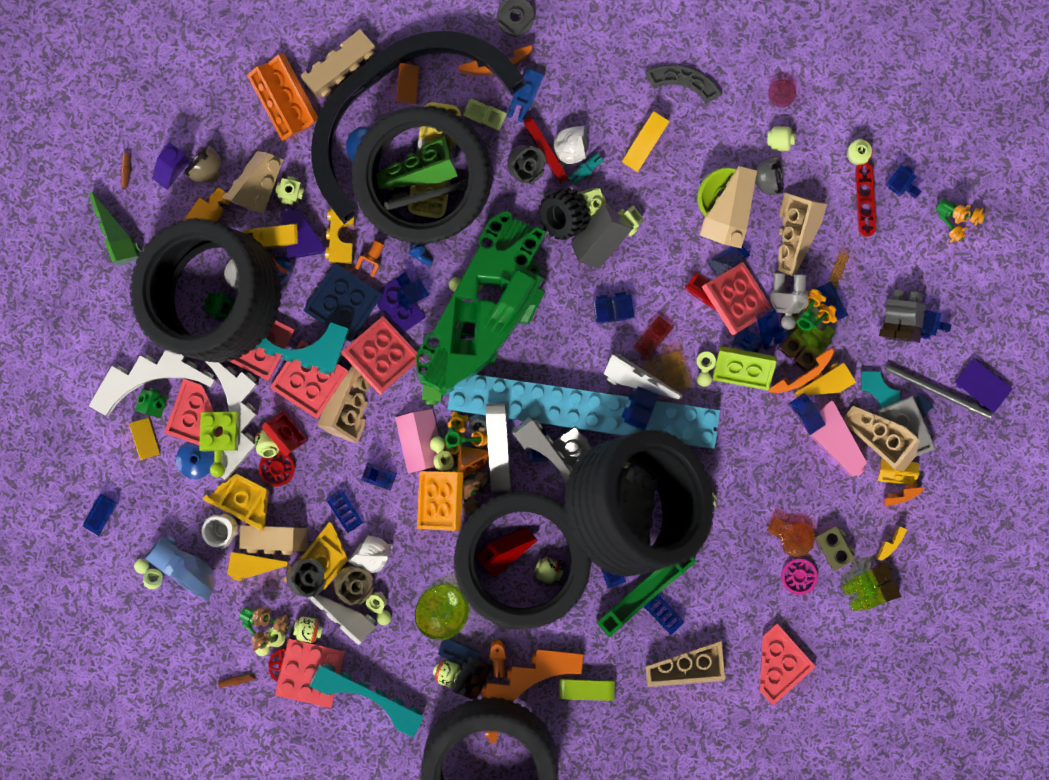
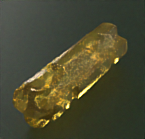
[827,252,849,289]

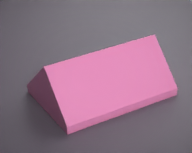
[395,409,443,473]

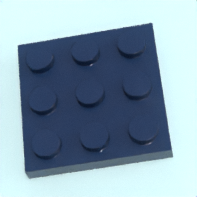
[303,263,383,343]

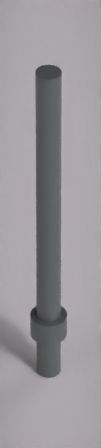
[384,178,469,210]
[885,364,993,419]

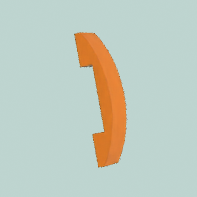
[458,45,533,76]
[768,346,836,393]

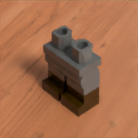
[879,290,926,343]

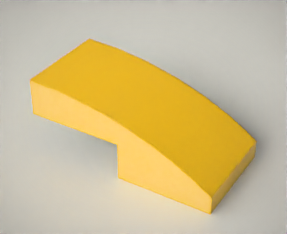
[876,527,907,561]

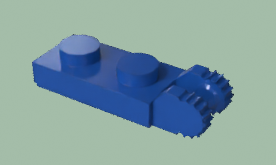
[507,67,545,123]

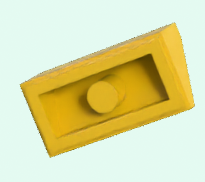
[129,418,160,460]
[878,459,919,485]

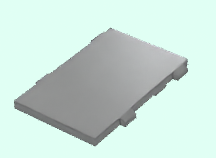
[552,427,592,468]

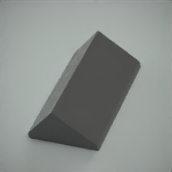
[571,202,634,268]

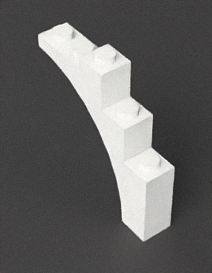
[89,350,217,416]
[205,361,258,480]

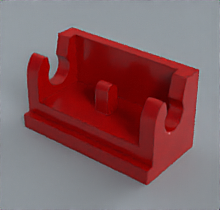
[684,272,716,311]

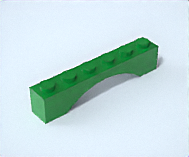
[596,557,697,638]

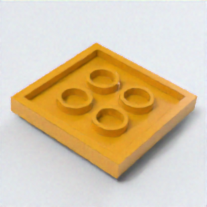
[417,471,463,531]

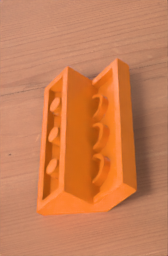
[247,53,318,141]

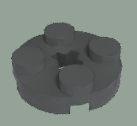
[497,0,535,37]

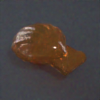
[767,517,815,557]

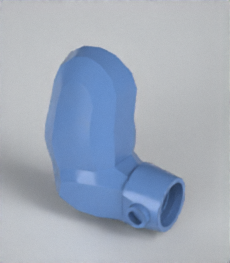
[145,535,216,602]

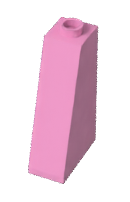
[803,400,867,477]

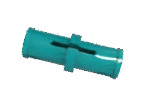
[568,152,604,186]

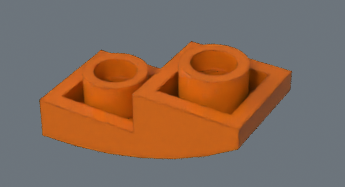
[883,484,923,506]

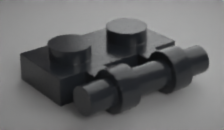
[453,656,492,700]

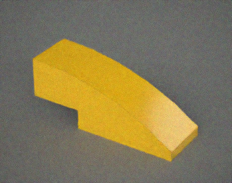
[622,111,670,172]

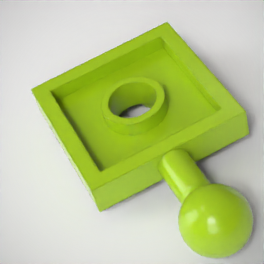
[199,412,240,478]

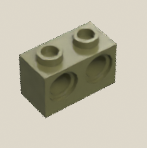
[814,526,855,571]

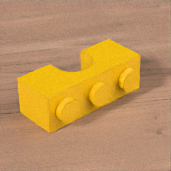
[325,205,356,264]

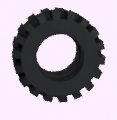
[538,188,590,240]

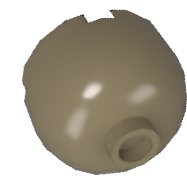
[184,145,221,184]
[334,566,373,605]

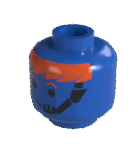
[272,256,293,284]

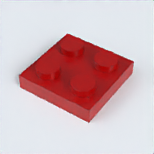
[261,411,308,456]

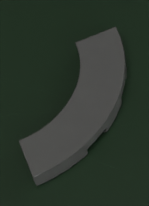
[645,65,722,104]

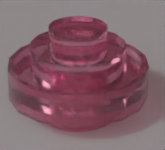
[768,79,796,108]

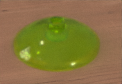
[415,584,469,641]

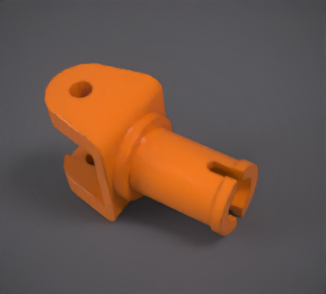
[355,239,385,278]
[489,639,507,678]

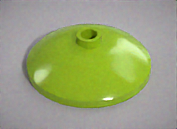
[697,167,736,216]

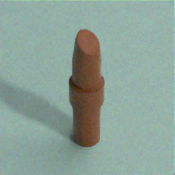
[120,153,130,190]
[218,674,255,688]

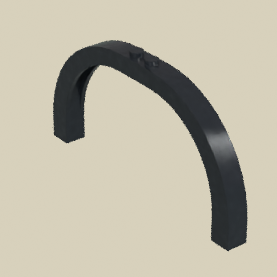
[311,31,527,224]

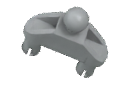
[770,273,808,330]

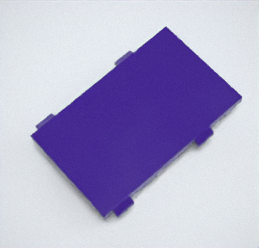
[378,278,425,335]
[954,358,1013,413]

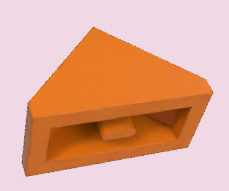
[456,446,489,479]

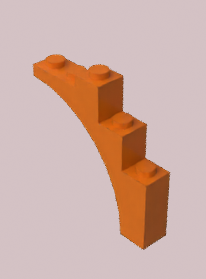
[482,649,583,743]

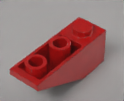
[476,527,538,578]

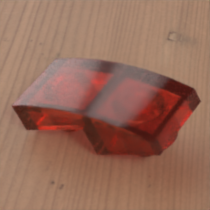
[633,316,673,359]

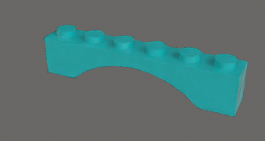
[309,663,424,738]

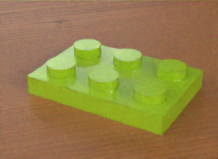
[712,346,777,391]

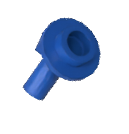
[408,244,433,267]

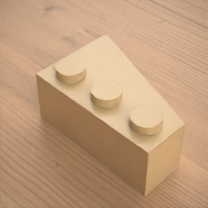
[222,151,283,213]
[239,525,309,555]

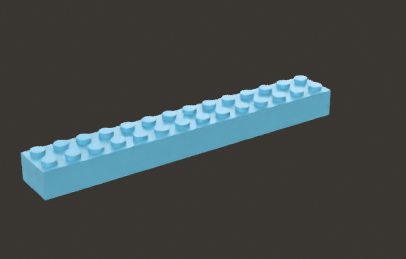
[447,375,720,449]

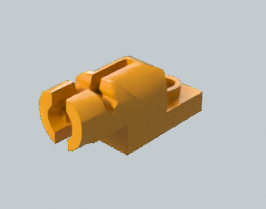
[183,187,230,222]

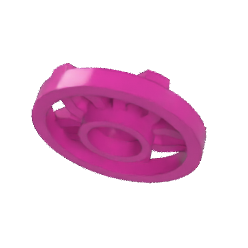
[781,559,818,595]

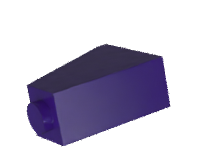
[152,142,191,190]
[279,207,326,259]

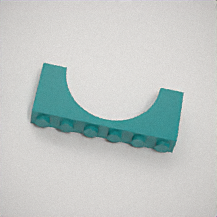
[234,301,350,375]

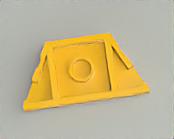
[202,474,269,532]
[284,522,349,590]

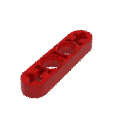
[522,116,569,184]
[855,163,876,237]

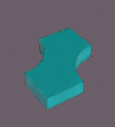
[861,371,900,408]

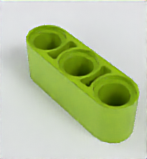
[559,679,615,701]

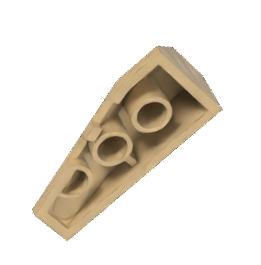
[699,166,757,248]
[778,193,827,276]
[317,366,370,444]
[843,406,920,471]

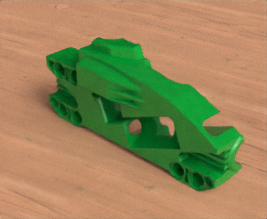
[415,211,546,396]

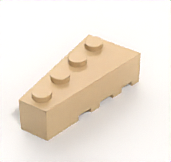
[300,29,376,99]
[645,641,725,688]

